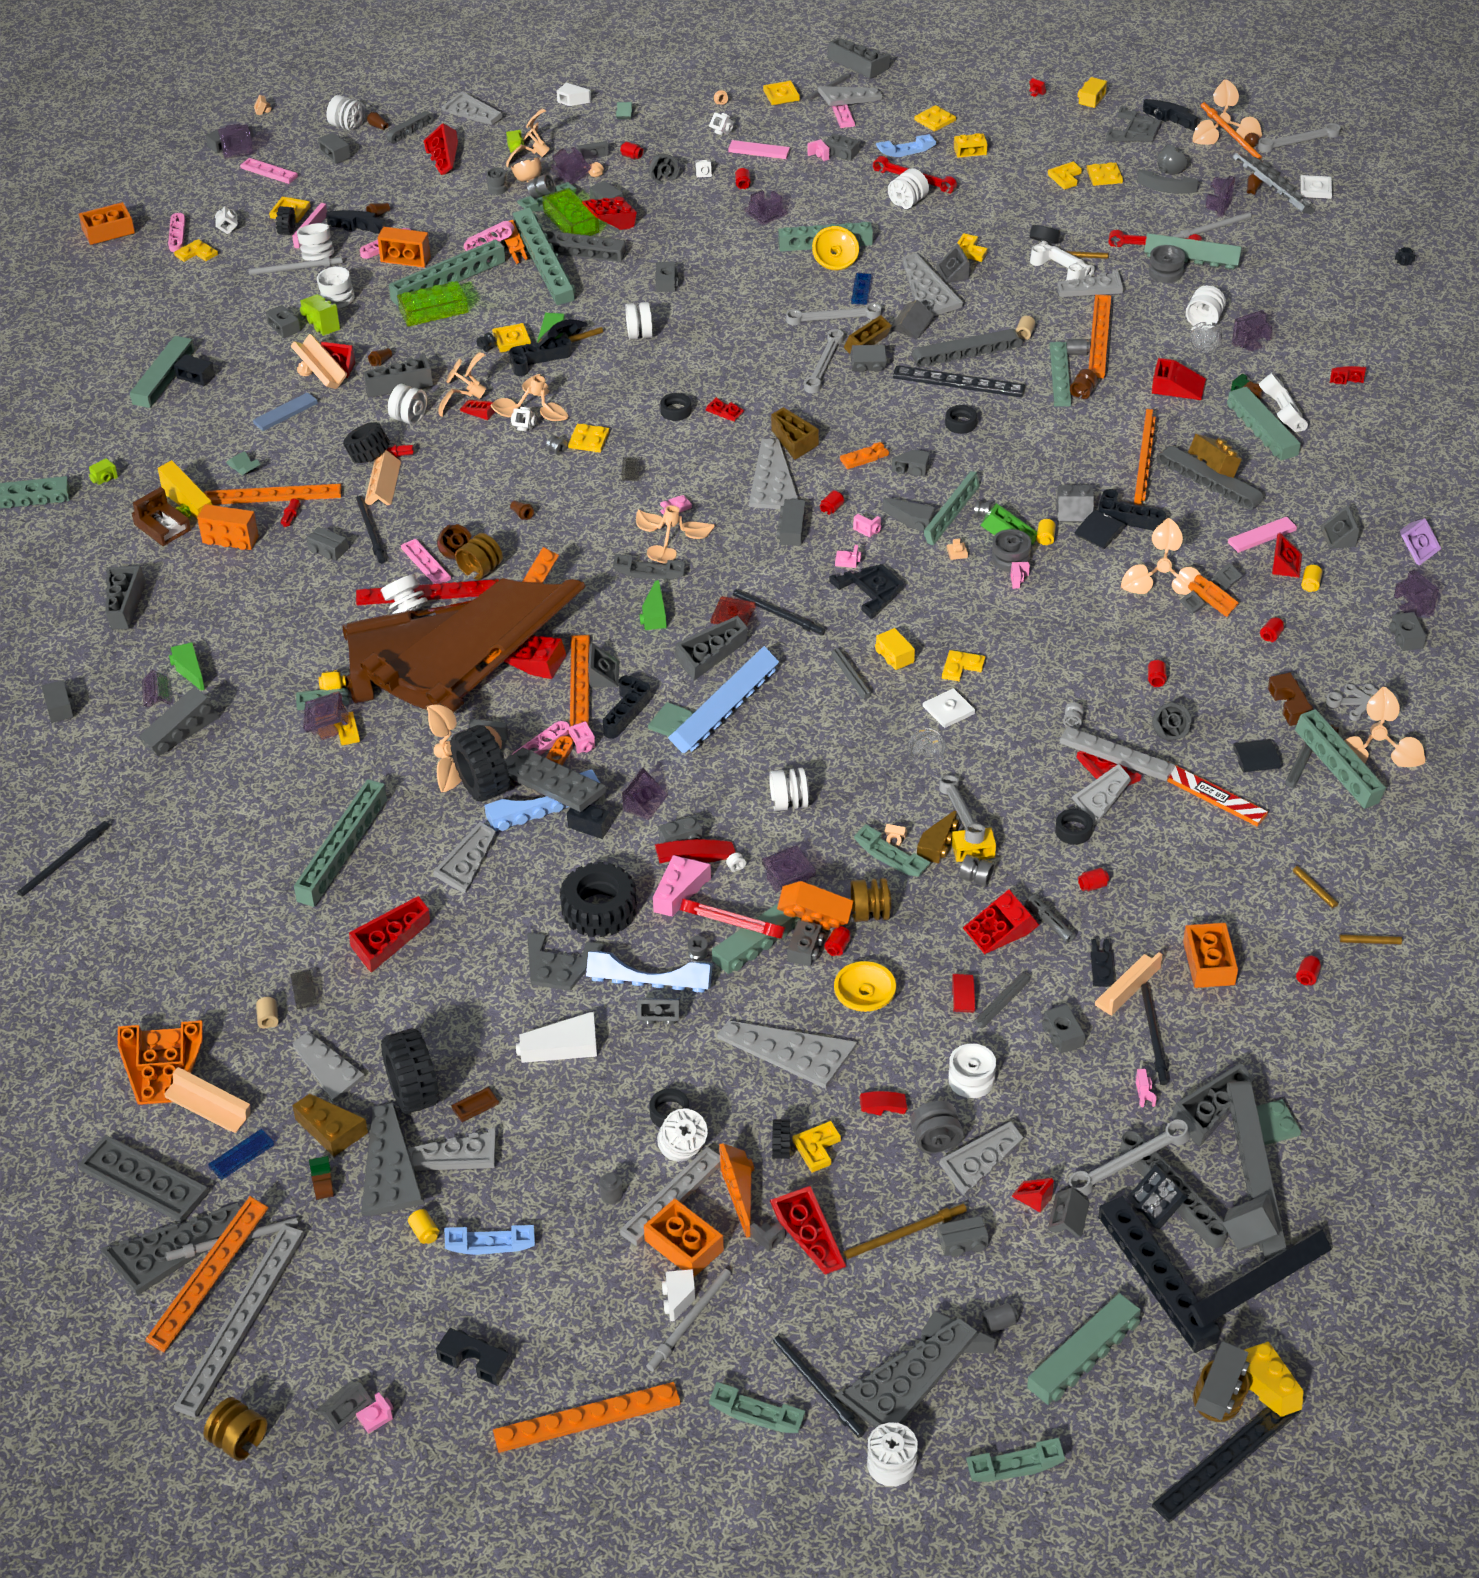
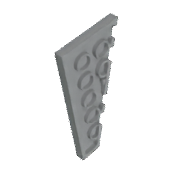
[902,253,963,316]
[749,438,798,509]
[717,1020,857,1089]

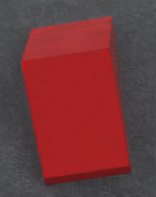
[1012,1178,1054,1213]

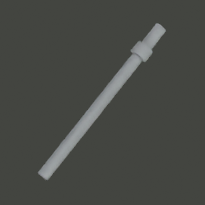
[1170,212,1252,238]
[248,257,343,275]
[166,1218,298,1261]
[646,1269,731,1372]

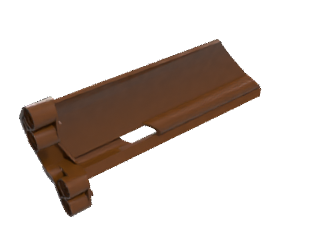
[360,578,586,713]
[342,600,472,704]

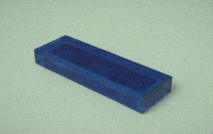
[851,273,871,305]
[208,1129,274,1181]

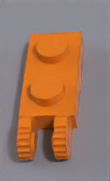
[502,220,528,264]
[840,442,889,469]
[1188,575,1238,617]

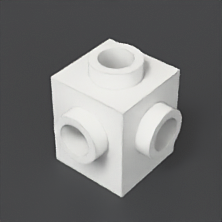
[709,113,734,136]
[215,207,238,234]
[511,407,536,432]

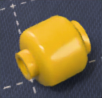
[318,670,346,690]

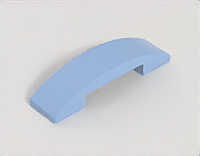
[876,134,936,157]
[444,1225,535,1255]

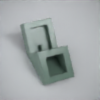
[616,102,632,119]
[226,451,261,475]

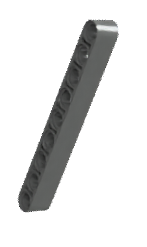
[1227,1081,1286,1261]

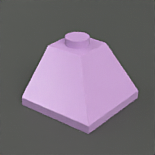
[1400,518,1441,565]

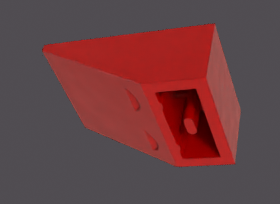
[582,197,637,230]
[1152,358,1206,400]
[504,636,567,679]
[963,889,1039,954]

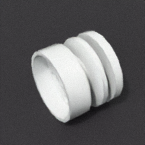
[327,95,365,132]
[888,169,929,209]
[297,223,334,261]
[317,267,355,308]
[1186,285,1226,329]
[381,574,428,614]
[769,768,809,811]
[657,1109,708,1162]
[867,1422,918,1486]

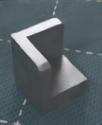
[750,1222,785,1251]

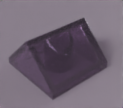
[622,767,668,820]

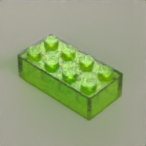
[542,188,599,236]
[397,281,469,327]

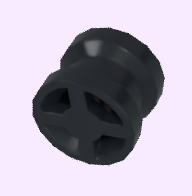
[476,332,497,352]

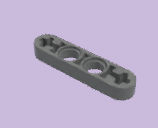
[386,111,434,144]

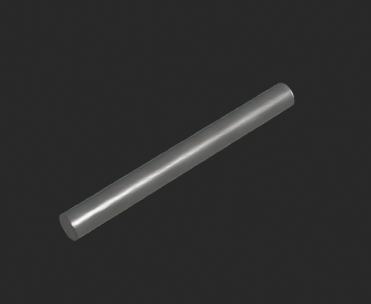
[807,73,850,101]

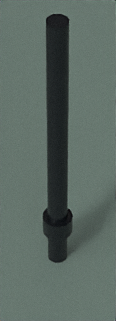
[356,496,385,564]
[733,589,825,635]
[17,821,109,897]
[1141,984,1168,1085]
[773,1335,865,1438]

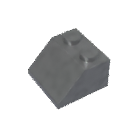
[1057,485,1094,522]

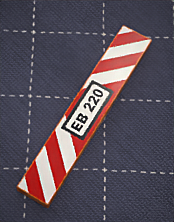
[1167,762,1268,827]

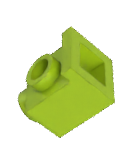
[506,130,524,153]
[89,458,118,485]

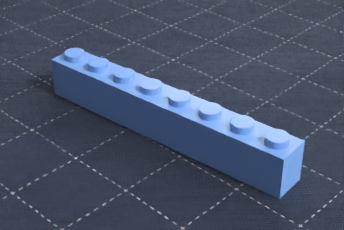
[668,646,779,753]

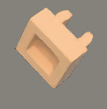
[254,95,272,115]
[947,539,968,560]
[885,824,907,846]

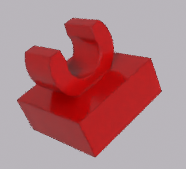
[1029,78,1046,97]

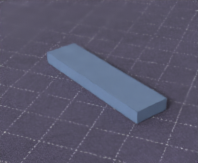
[253,392,318,431]

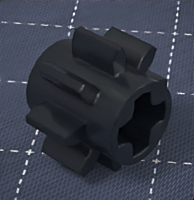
[1395,247,1416,266]

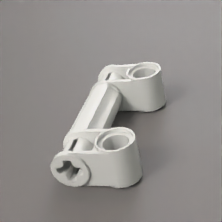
[1030,241,1095,281]
[1259,372,1308,432]

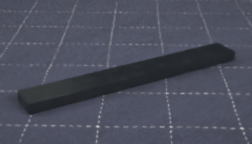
[893,366,1025,398]
[1189,1229,1332,1327]
[1152,1407,1301,1523]

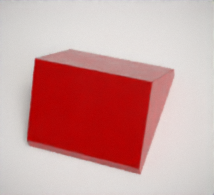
[321,342,355,378]
[1272,532,1302,578]

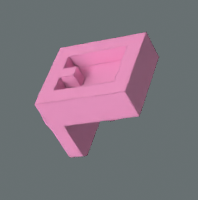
[808,139,829,161]
[853,514,881,537]
[835,545,861,568]
[1010,562,1030,589]
[568,722,595,753]
[356,1392,393,1434]

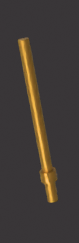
[843,1203,967,1259]

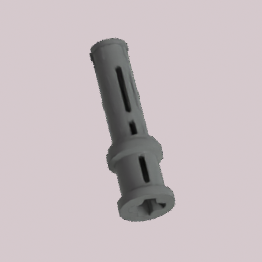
[1025,894,1076,943]

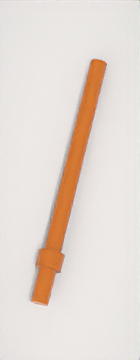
[1201,102,1262,159]

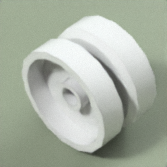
[625,302,653,340]
[388,383,427,425]
[949,1044,996,1098]

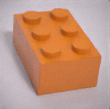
[79,202,135,245]
[377,227,431,268]
[197,504,259,550]
[777,881,853,930]
[1183,923,1238,988]
[644,1198,724,1278]

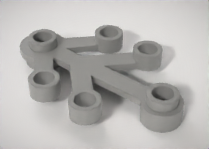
[1326,684,1400,721]

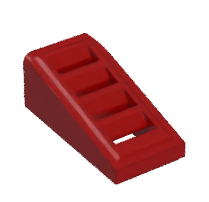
[460,400,495,420]

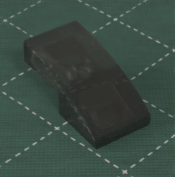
[290,970,317,1010]

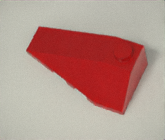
[424,123,458,175]
[770,1186,846,1275]

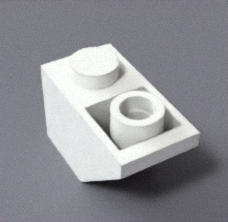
[557,83,591,106]
[662,1269,695,1321]

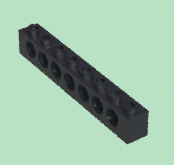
[1098,1196,1220,1353]

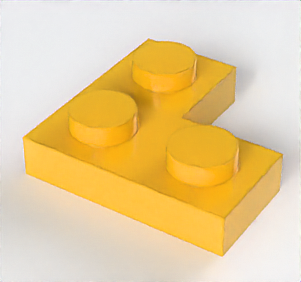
[1048,162,1082,190]
[957,233,987,262]
[174,239,218,262]
[942,650,985,681]
[316,712,360,746]
[792,1121,841,1173]

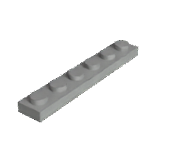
[1060,726,1174,781]
[620,1147,720,1246]

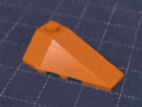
[719,1143,754,1238]

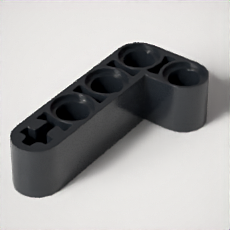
[509,338,572,376]
[1098,489,1166,531]
[603,675,651,739]

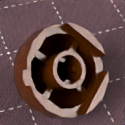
[437,524,472,560]

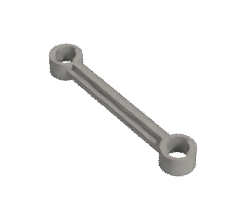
[1258,123,1341,152]
[786,303,882,325]
[804,329,844,393]
[939,775,985,844]
[1069,1119,1190,1197]

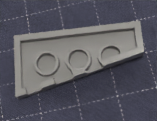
[818,86,883,106]
[441,92,502,125]
[1057,270,1123,297]
[433,822,496,893]
[292,1031,365,1103]
[939,1121,1023,1196]
[408,1128,496,1171]

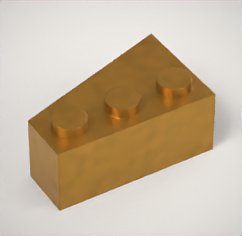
[771,407,819,460]
[1188,434,1242,478]
[292,1093,368,1157]

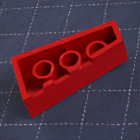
[349,896,430,973]

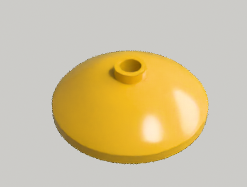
[812,226,859,270]
[834,961,896,1012]

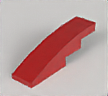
[655,839,736,864]

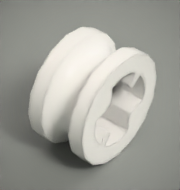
[726,853,746,872]

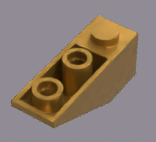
[917,811,959,864]

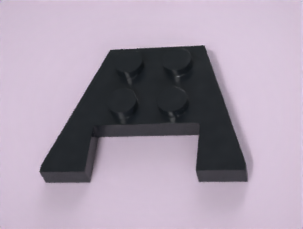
[829,564,904,619]

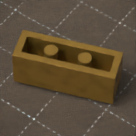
[843,315,892,354]

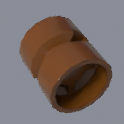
[1070,369,1098,399]

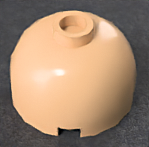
[511,157,542,182]

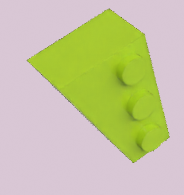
[300,294,340,336]

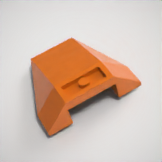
[118,1021,203,1105]

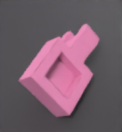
[660,495,692,515]
[1136,1069,1156,1107]

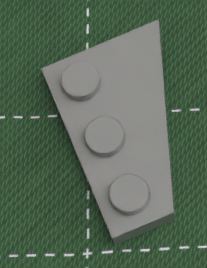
[1072,764,1131,826]

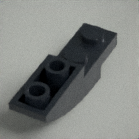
[1143,99,1198,131]
[326,210,386,234]

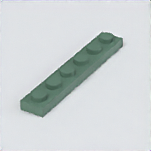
[1049,342,1071,406]
[924,471,980,546]

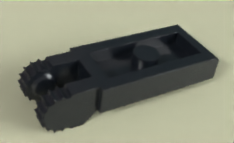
[1090,939,1114,987]

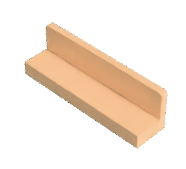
[291,334,347,389]
[365,450,401,505]
[1095,952,1162,1016]
[165,1067,250,1133]

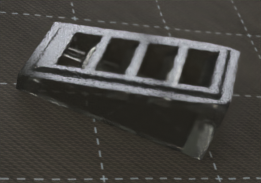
[621,457,640,481]

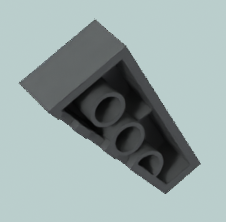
[827,38,890,78]
[363,353,433,397]
[105,565,146,630]
[675,616,747,681]
[138,687,220,757]
[1171,1063,1255,1147]

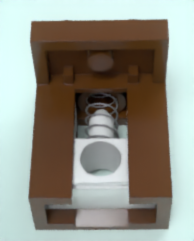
[132,487,191,547]

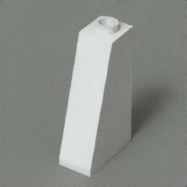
[516,1012,597,1063]

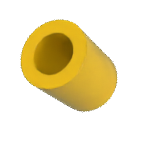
[1036,519,1056,546]
[1301,565,1322,592]
[408,1209,439,1244]

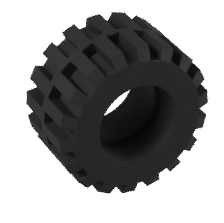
[343,422,390,463]

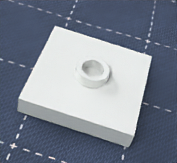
[1300,175,1332,199]
[923,688,975,728]

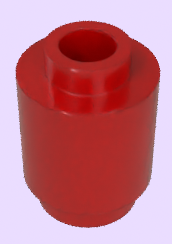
[620,141,643,160]
[735,168,751,189]
[820,491,844,515]
[1260,617,1284,642]
[1148,660,1167,687]
[1078,868,1109,892]
[824,926,851,956]
[1296,956,1321,985]

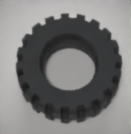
[450,725,510,802]
[560,862,637,937]
[381,1028,439,1114]

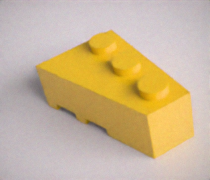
[1244,1341,1303,1417]

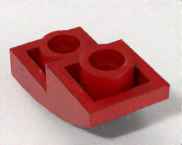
[1330,366,1366,385]
[706,397,744,422]
[952,974,975,1013]
[859,1091,907,1116]

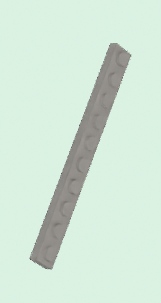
[174,1225,304,1418]

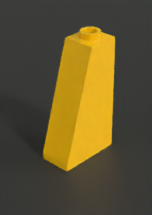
[158,460,212,519]

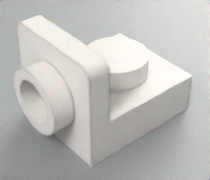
[695,160,712,177]

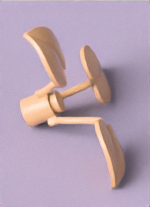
[1193,80,1262,144]
[506,108,550,167]
[438,352,486,417]
[491,374,568,421]
[636,505,714,563]
[1121,518,1201,595]
[1344,686,1425,767]
[427,705,502,792]

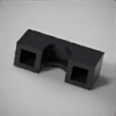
[436,1328,511,1386]

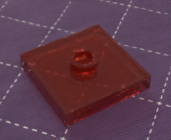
[710,596,755,626]

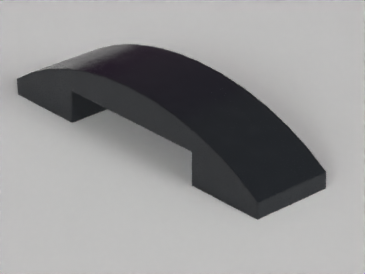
[538,319,588,347]

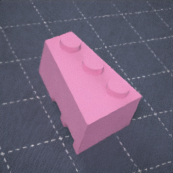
[653,855,711,917]

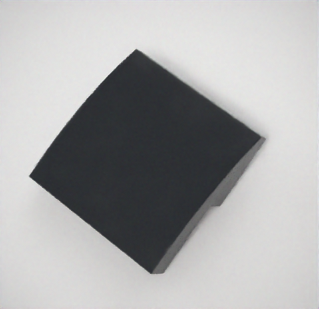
[1075,509,1125,549]
[1233,740,1281,772]
[1127,1164,1188,1230]

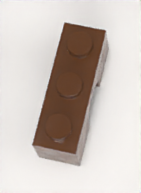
[1268,673,1314,726]

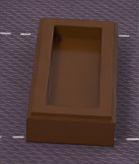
[451,1087,499,1122]

